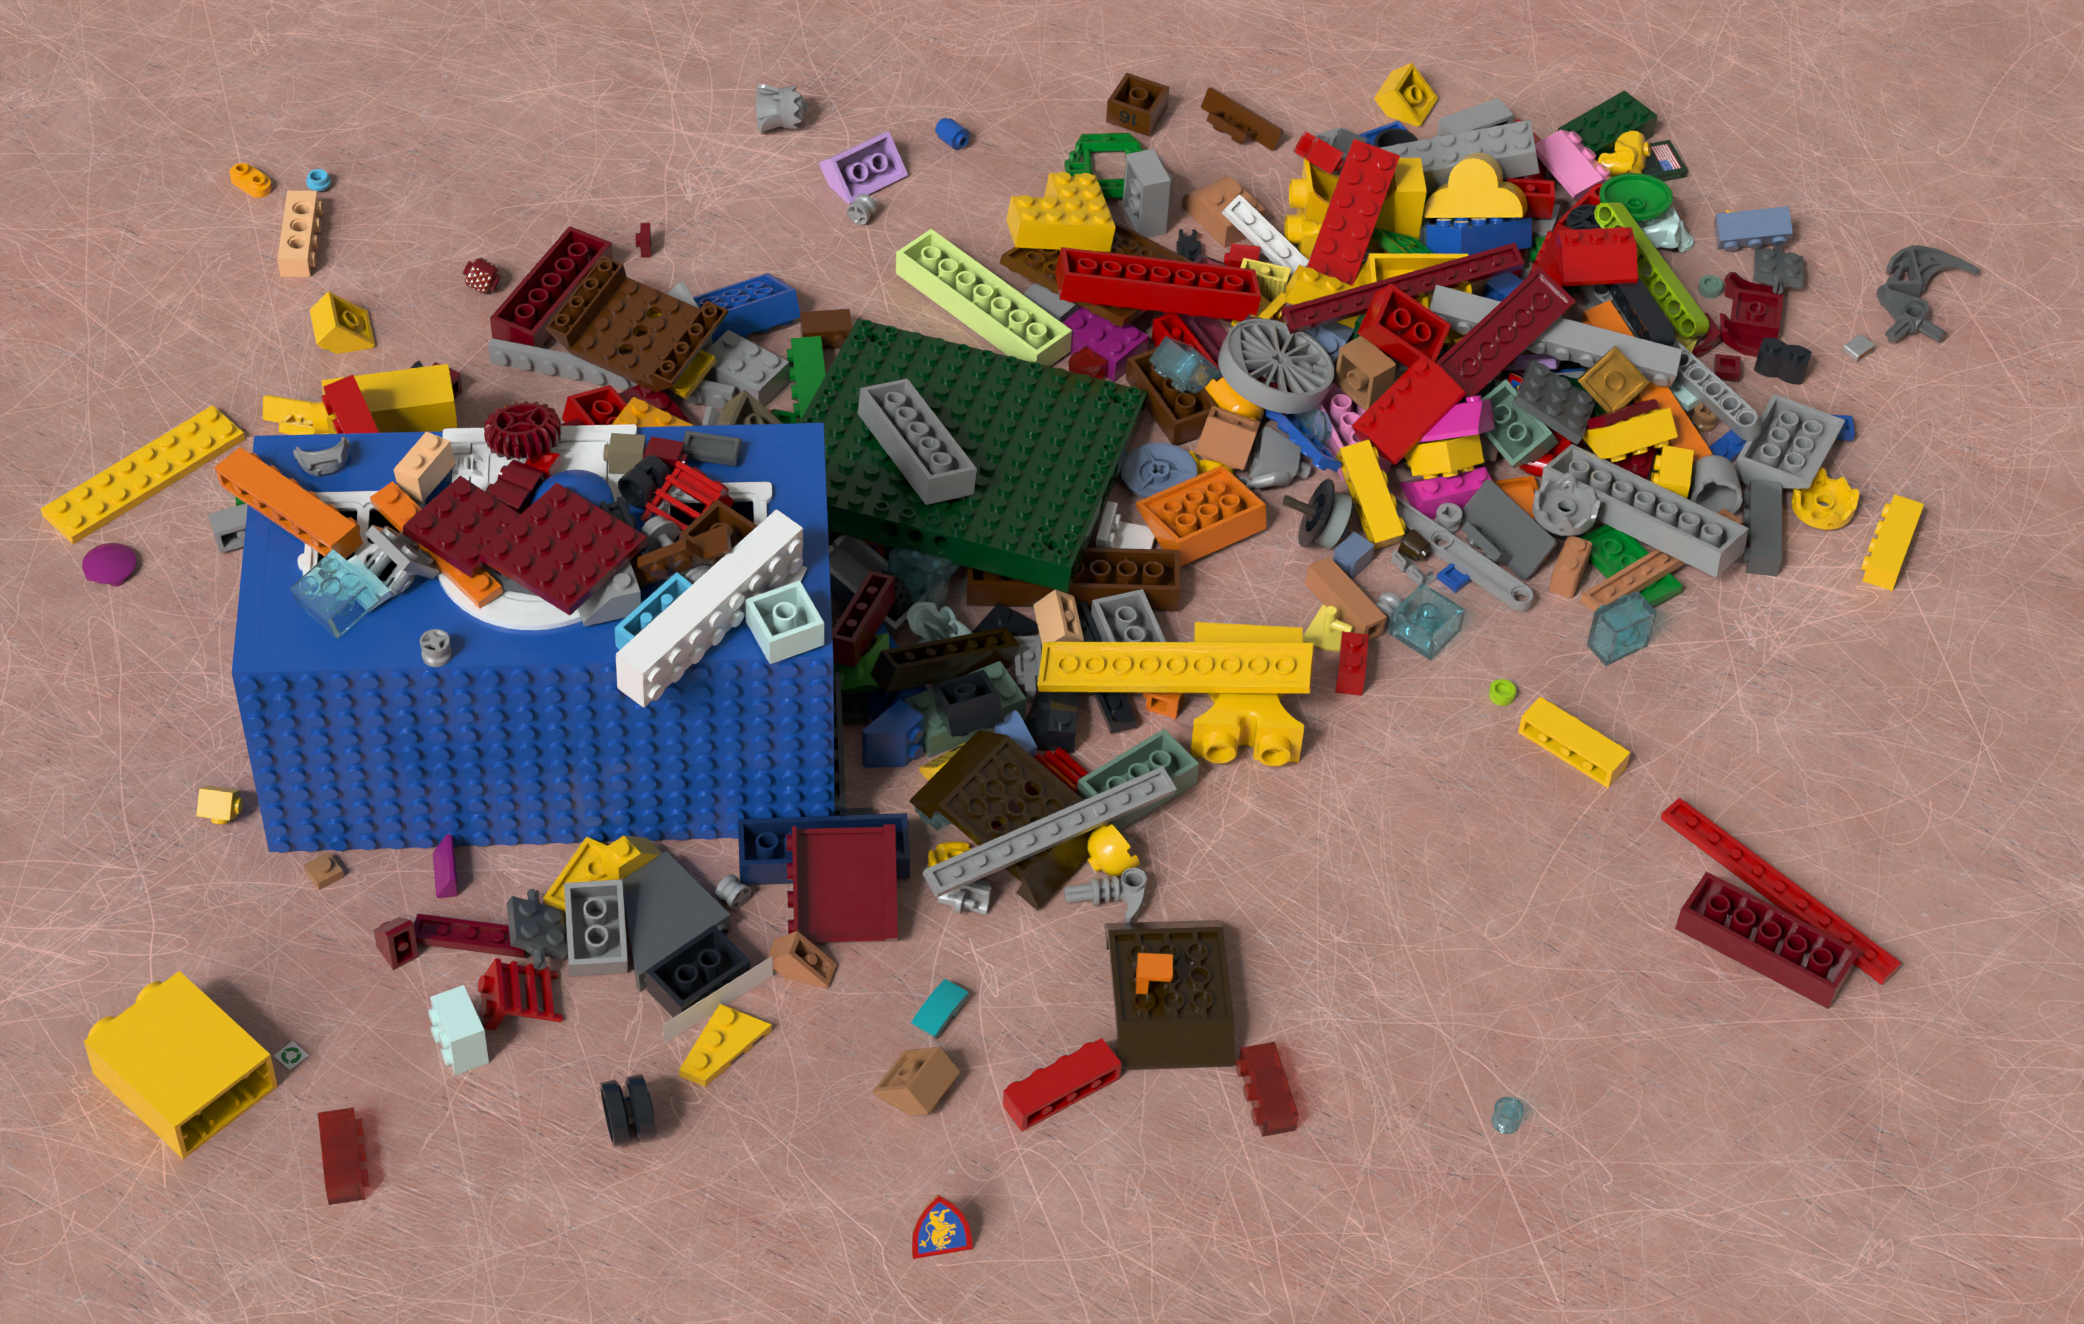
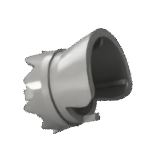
[756,84,808,133]

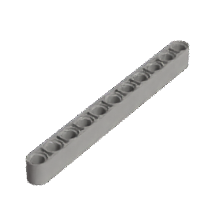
[1578,284,1761,441]

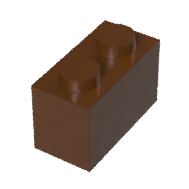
[800,309,852,349]

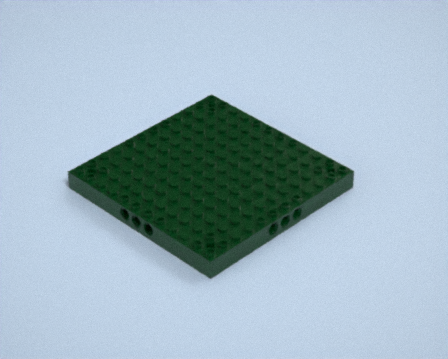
[799,319,1148,592]

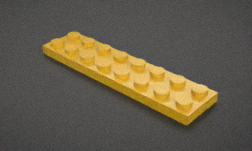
[41,405,245,544]

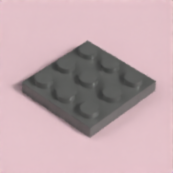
[1513,359,1596,445]

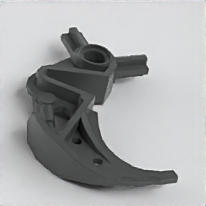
[1876,245,1980,343]

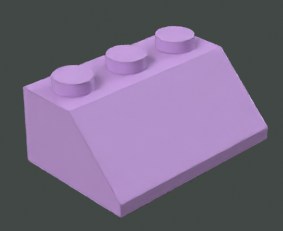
[819,131,908,204]

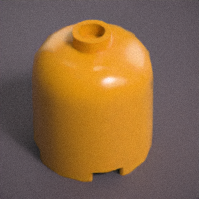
[1205,377,1265,421]

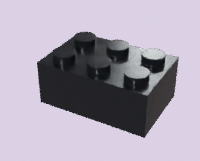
[645,925,751,1018]

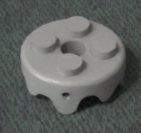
[1532,473,1600,536]

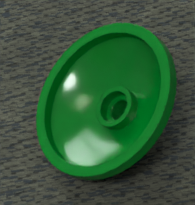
[1599,173,1673,222]

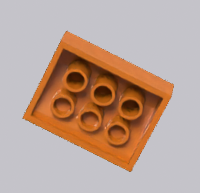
[1136,465,1266,567]

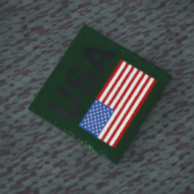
[1642,140,1688,181]

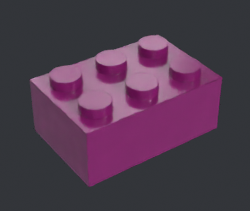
[1062,307,1149,382]

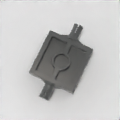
[1753,246,1804,295]
[507,889,568,970]

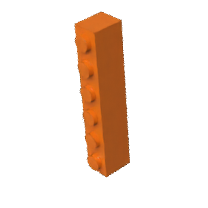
[214,447,363,565]

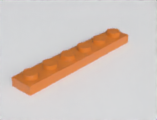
[370,481,503,609]

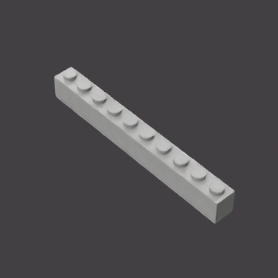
[1429,285,1682,387]

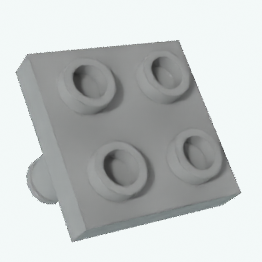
[364,525,440,595]

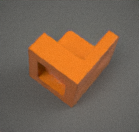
[1136,953,1173,994]

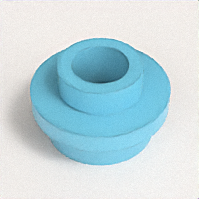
[306,169,331,191]

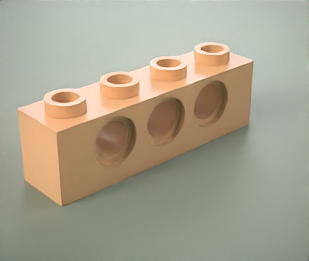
[277,191,323,277]

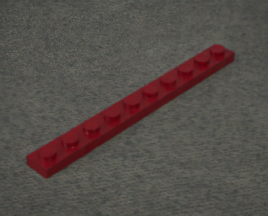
[1281,243,1525,334]

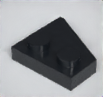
[972,602,1039,636]

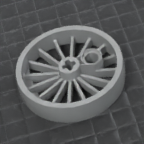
[1218,318,1334,414]

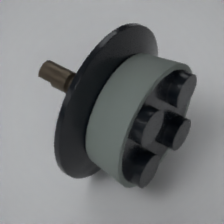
[1282,479,1355,549]

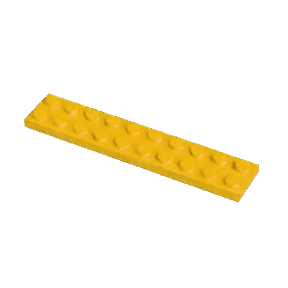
[1037,642,1314,694]

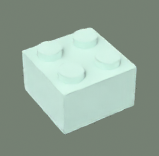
[745,580,824,664]
[428,985,489,1075]

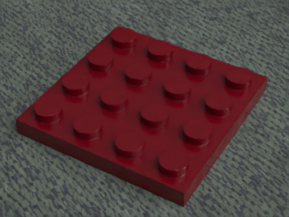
[478,483,648,616]

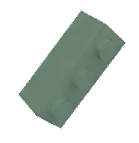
[1482,380,1559,468]

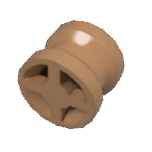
[1691,403,1718,433]

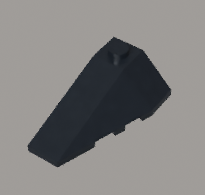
[1024,692,1079,753]

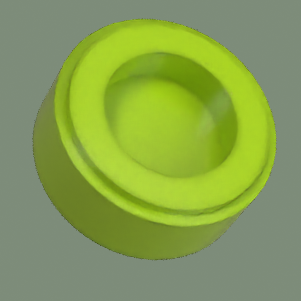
[1488,679,1517,706]

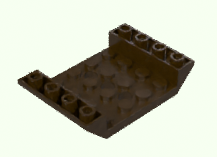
[909,730,1096,911]
[1104,920,1235,1070]

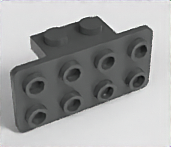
[1460,480,1557,580]

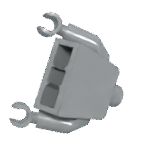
[1238,426,1311,490]

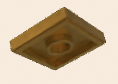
[1577,345,1650,413]

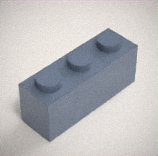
[1714,206,1793,251]

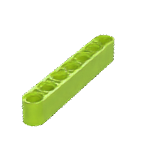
[1594,202,1709,337]

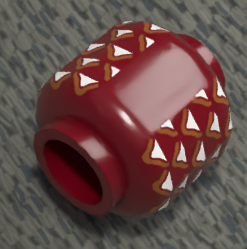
[462,257,502,294]

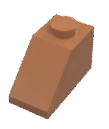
[767,931,837,988]

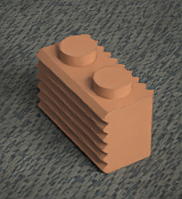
[1549,536,1592,598]

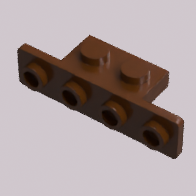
[1201,87,1283,151]
[631,525,731,588]

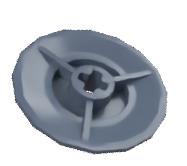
[1121,443,1197,498]

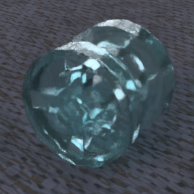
[1491,1097,1524,1134]

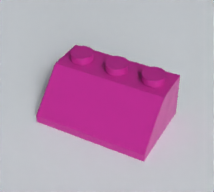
[1419,395,1495,442]
[1400,466,1492,519]

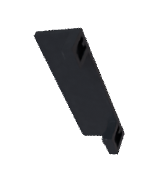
[833,670,873,816]

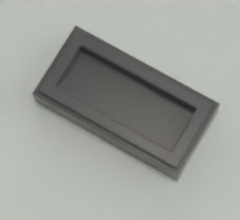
[683,431,742,466]

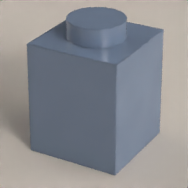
[1333,532,1375,579]

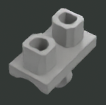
[937,880,992,915]

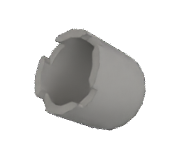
[1689,455,1742,514]

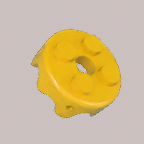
[1791,468,1859,530]

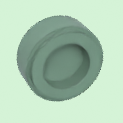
[1698,275,1724,298]

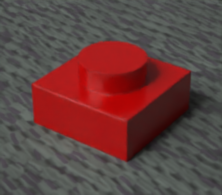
[524,452,562,479]

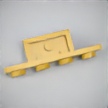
[263,395,329,435]

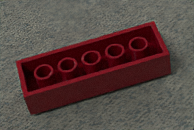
[490,226,613,348]
[1675,871,1860,1009]

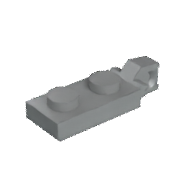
[1014,636,1042,701]

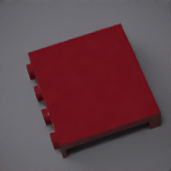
[786,824,898,943]

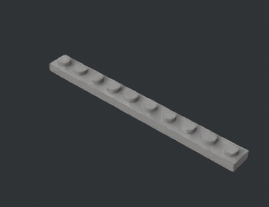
[488,338,735,409]
[923,766,1177,898]

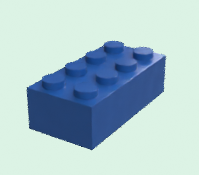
[1427,217,1532,256]

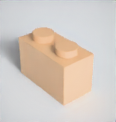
[394,431,455,502]
[1033,589,1084,647]

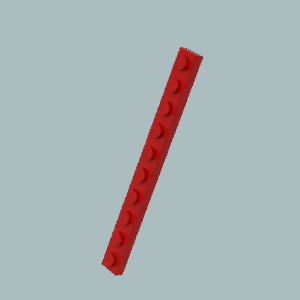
[1660,797,1901,985]

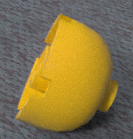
[1087,823,1140,877]

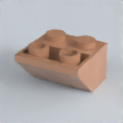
[1195,405,1260,470]

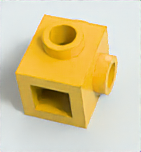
[197,785,243,824]

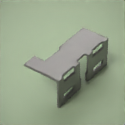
[1391,549,1437,589]

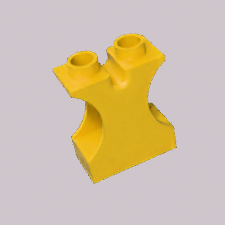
[1284,158,1427,260]
[1190,622,1304,766]

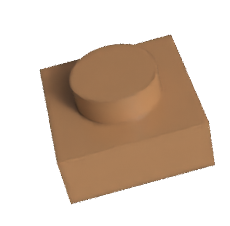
[304,852,344,890]

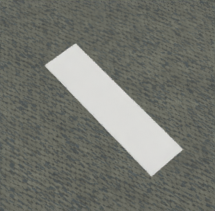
[663,956,773,1044]

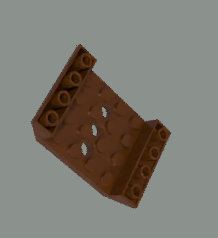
[546,255,729,392]

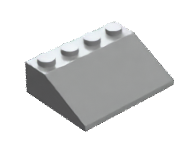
[1735,394,1845,489]

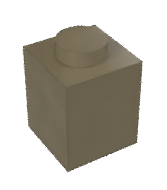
[603,433,646,474]

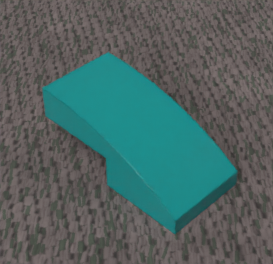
[911,979,970,1039]

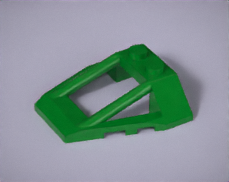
[1064,133,1148,200]

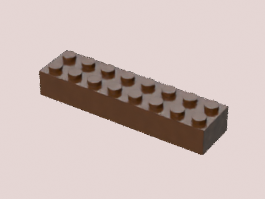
[967,547,1180,611]

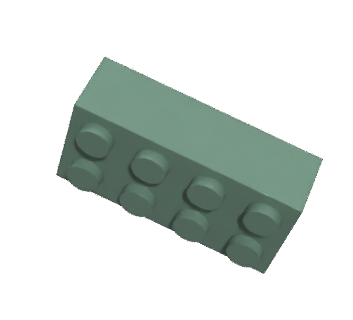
[904,661,1026,758]
[1077,729,1199,831]

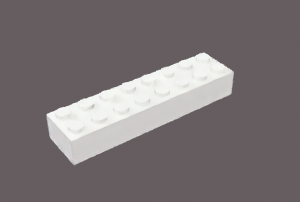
[616,509,803,708]

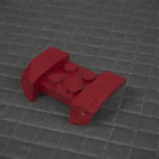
[1719,272,1784,357]

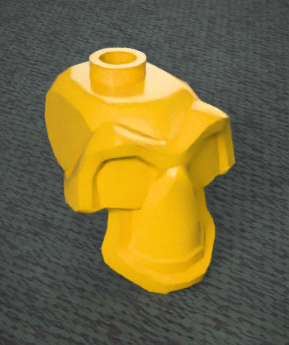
[1598,131,1651,178]

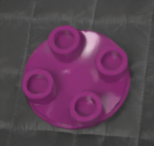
[82,543,137,587]

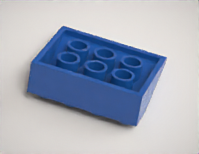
[693,273,800,345]

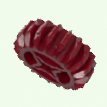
[484,401,562,461]

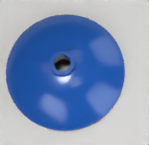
[528,470,614,508]

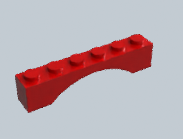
[1293,130,1344,174]

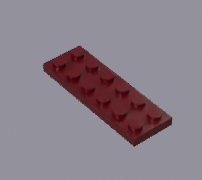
[1436,266,1576,400]

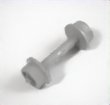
[641,516,712,584]

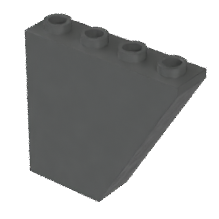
[622,851,731,992]

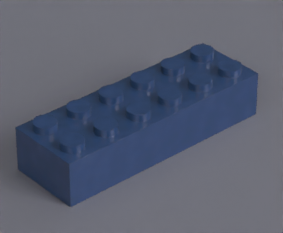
[738,813,910,885]

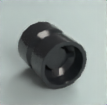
[618,455,671,508]

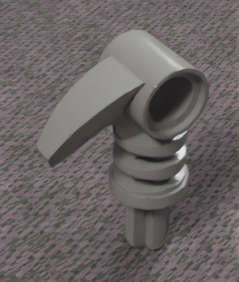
[1064,868,1147,923]

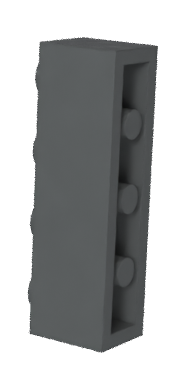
[1742,480,1782,577]

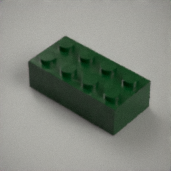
[1557,90,1658,161]

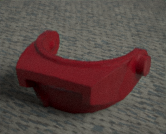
[1692,313,1722,357]

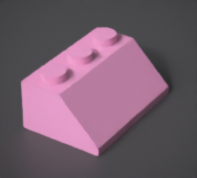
[1535,130,1611,199]

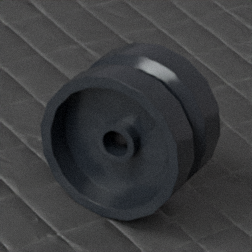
[600,1073,656,1148]

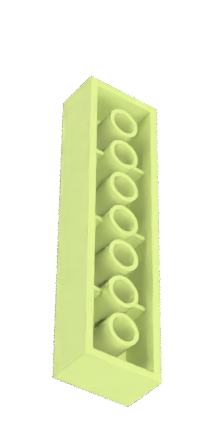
[896,229,1072,366]

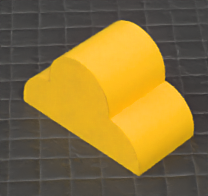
[1424,152,1527,218]

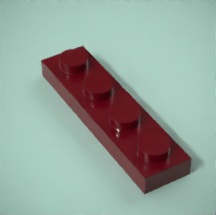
[414,913,527,958]

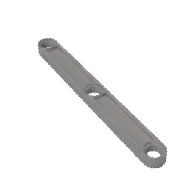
[1388,490,1533,611]

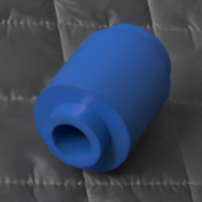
[935,118,970,150]

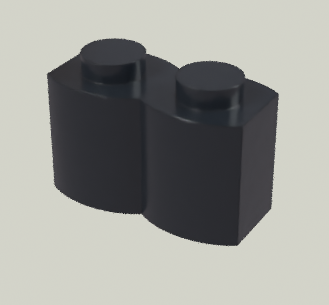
[1754,338,1812,385]

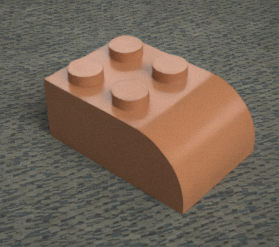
[1181,176,1265,249]

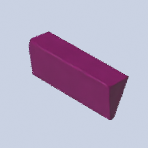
[433,834,458,898]

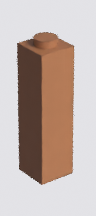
[1305,557,1387,641]

